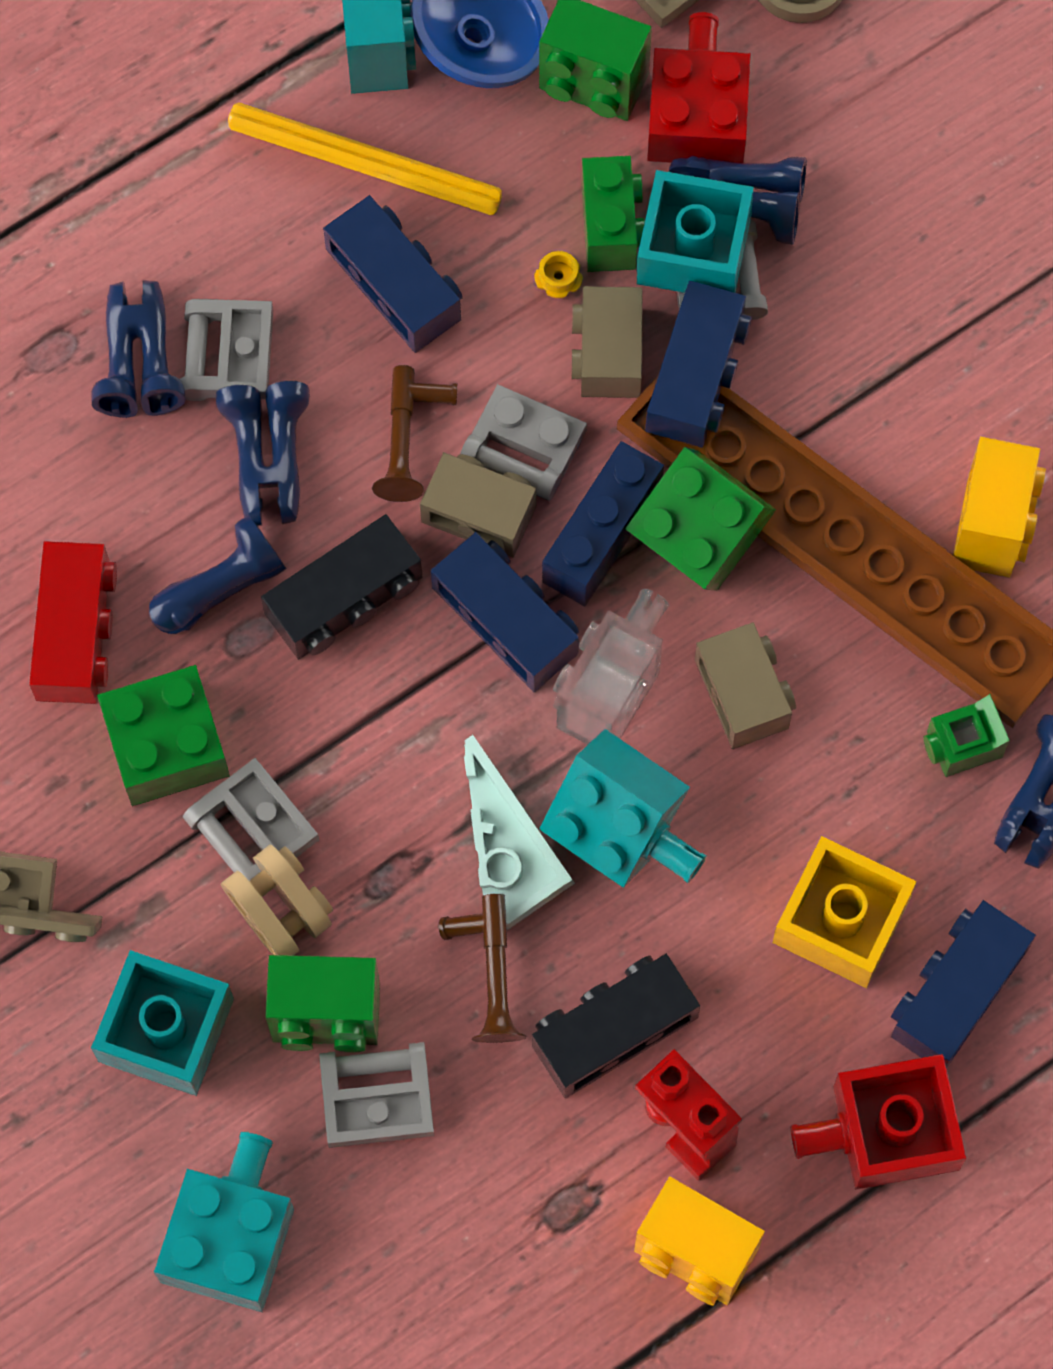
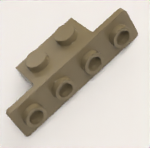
[0,852,102,942]

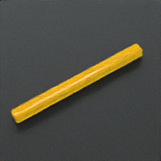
[228,102,502,215]

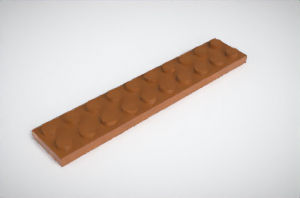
[617,376,1053,728]

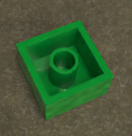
[539,0,652,121]
[625,447,777,591]
[97,665,230,807]
[265,955,380,1052]

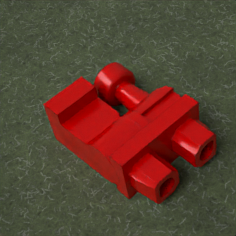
[635,1049,742,1181]

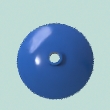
[410,0,549,88]

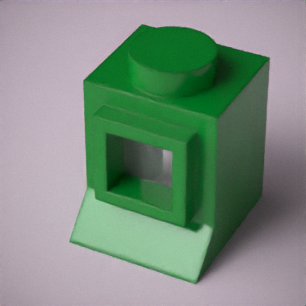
[923,694,1009,777]

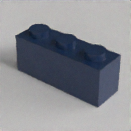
[323,195,463,353]
[645,280,752,448]
[542,441,664,607]
[431,532,579,693]
[891,900,1036,1069]

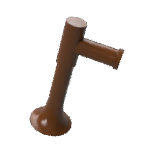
[372,365,457,502]
[438,894,527,1043]

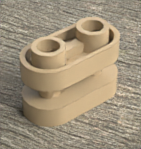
[221,844,333,956]

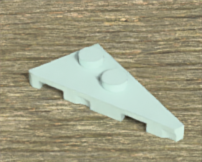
[464,735,575,930]

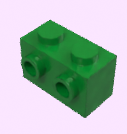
[581,156,645,272]

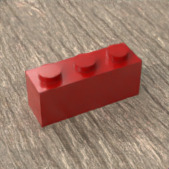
[29,541,117,704]

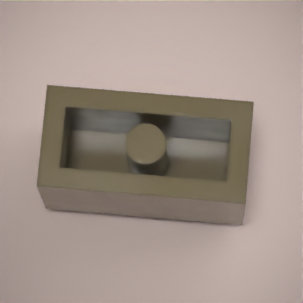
[572,286,642,398]
[420,452,536,558]
[695,622,796,749]

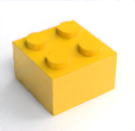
[953,436,1046,578]
[772,836,917,989]
[634,1176,765,1306]

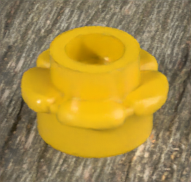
[534,251,583,298]

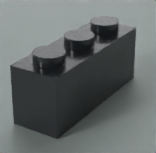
[261,514,423,660]
[532,953,700,1099]

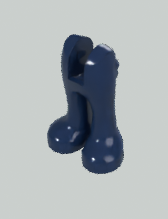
[669,156,807,245]
[91,280,185,418]
[216,381,310,526]
[149,514,287,634]
[994,714,1053,869]

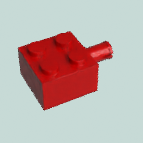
[647,12,751,163]
[790,1054,966,1190]

